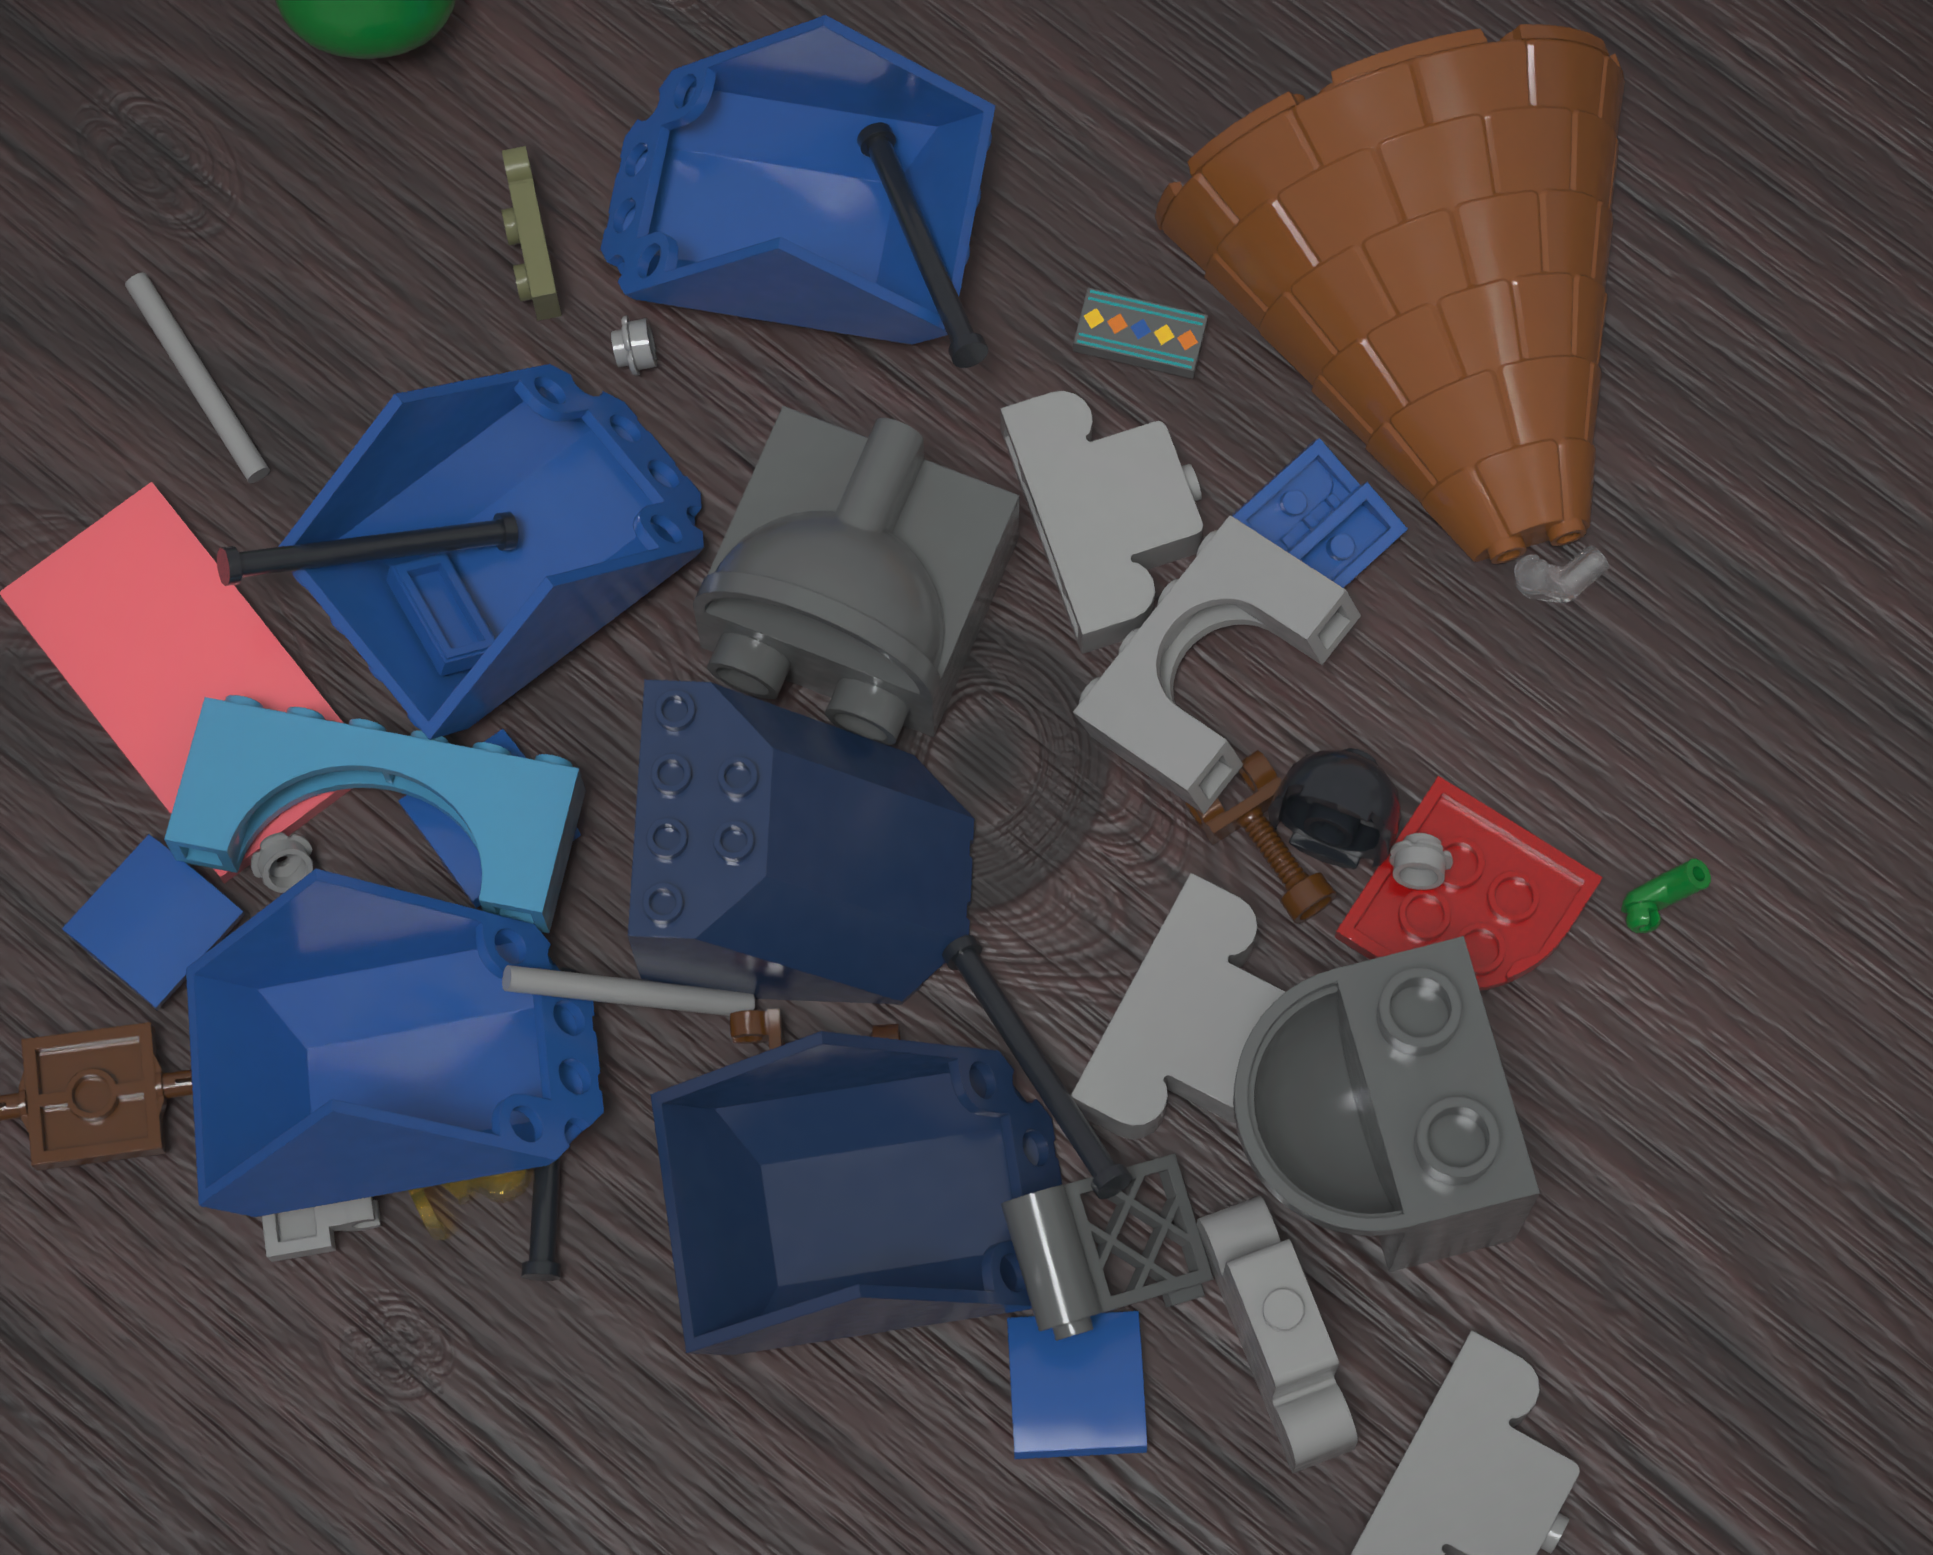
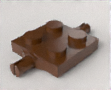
[0,1022,193,1171]

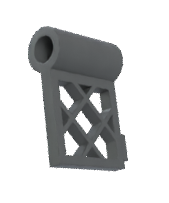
[1001,1154,1213,1341]

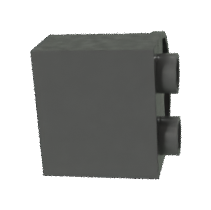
[693,406,1019,745]
[1233,936,1540,1272]

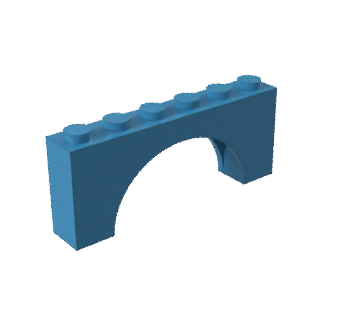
[164,695,586,933]

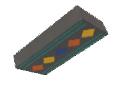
[1073,287,1208,379]

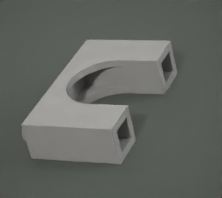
[1073,515,1361,814]

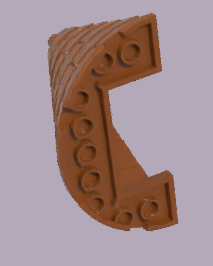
[1155,24,1625,564]

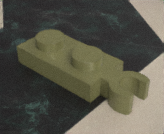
[501,146,562,321]

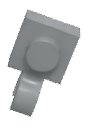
[262,1197,381,1262]

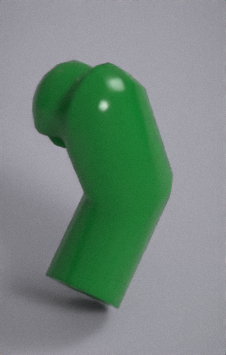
[1621,859,1711,933]

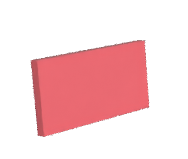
[0,482,353,884]

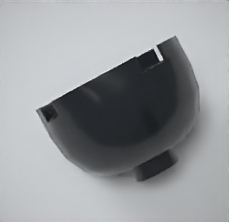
[1268,748,1401,869]

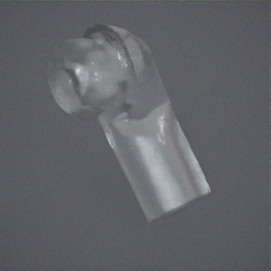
[1514,545,1610,603]

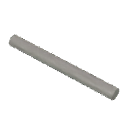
[125,272,270,483]
[502,965,755,1016]

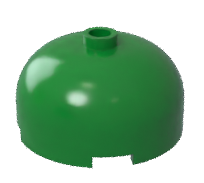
[275,0,456,59]

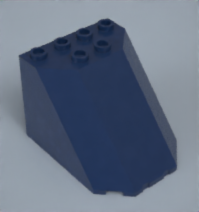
[628,679,974,1005]
[650,1031,1062,1355]

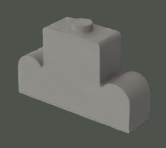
[1000,391,1203,654]
[1071,873,1285,1139]
[1196,1196,1358,1474]
[1351,1330,1580,1555]

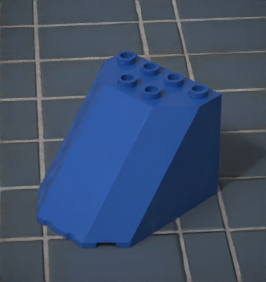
[600,15,995,345]
[278,364,704,740]
[186,869,604,1217]

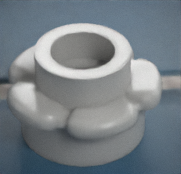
[611,315,657,376]
[251,832,313,893]
[1389,833,1453,890]

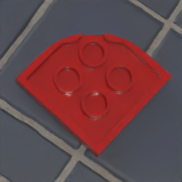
[1334,776,1603,991]

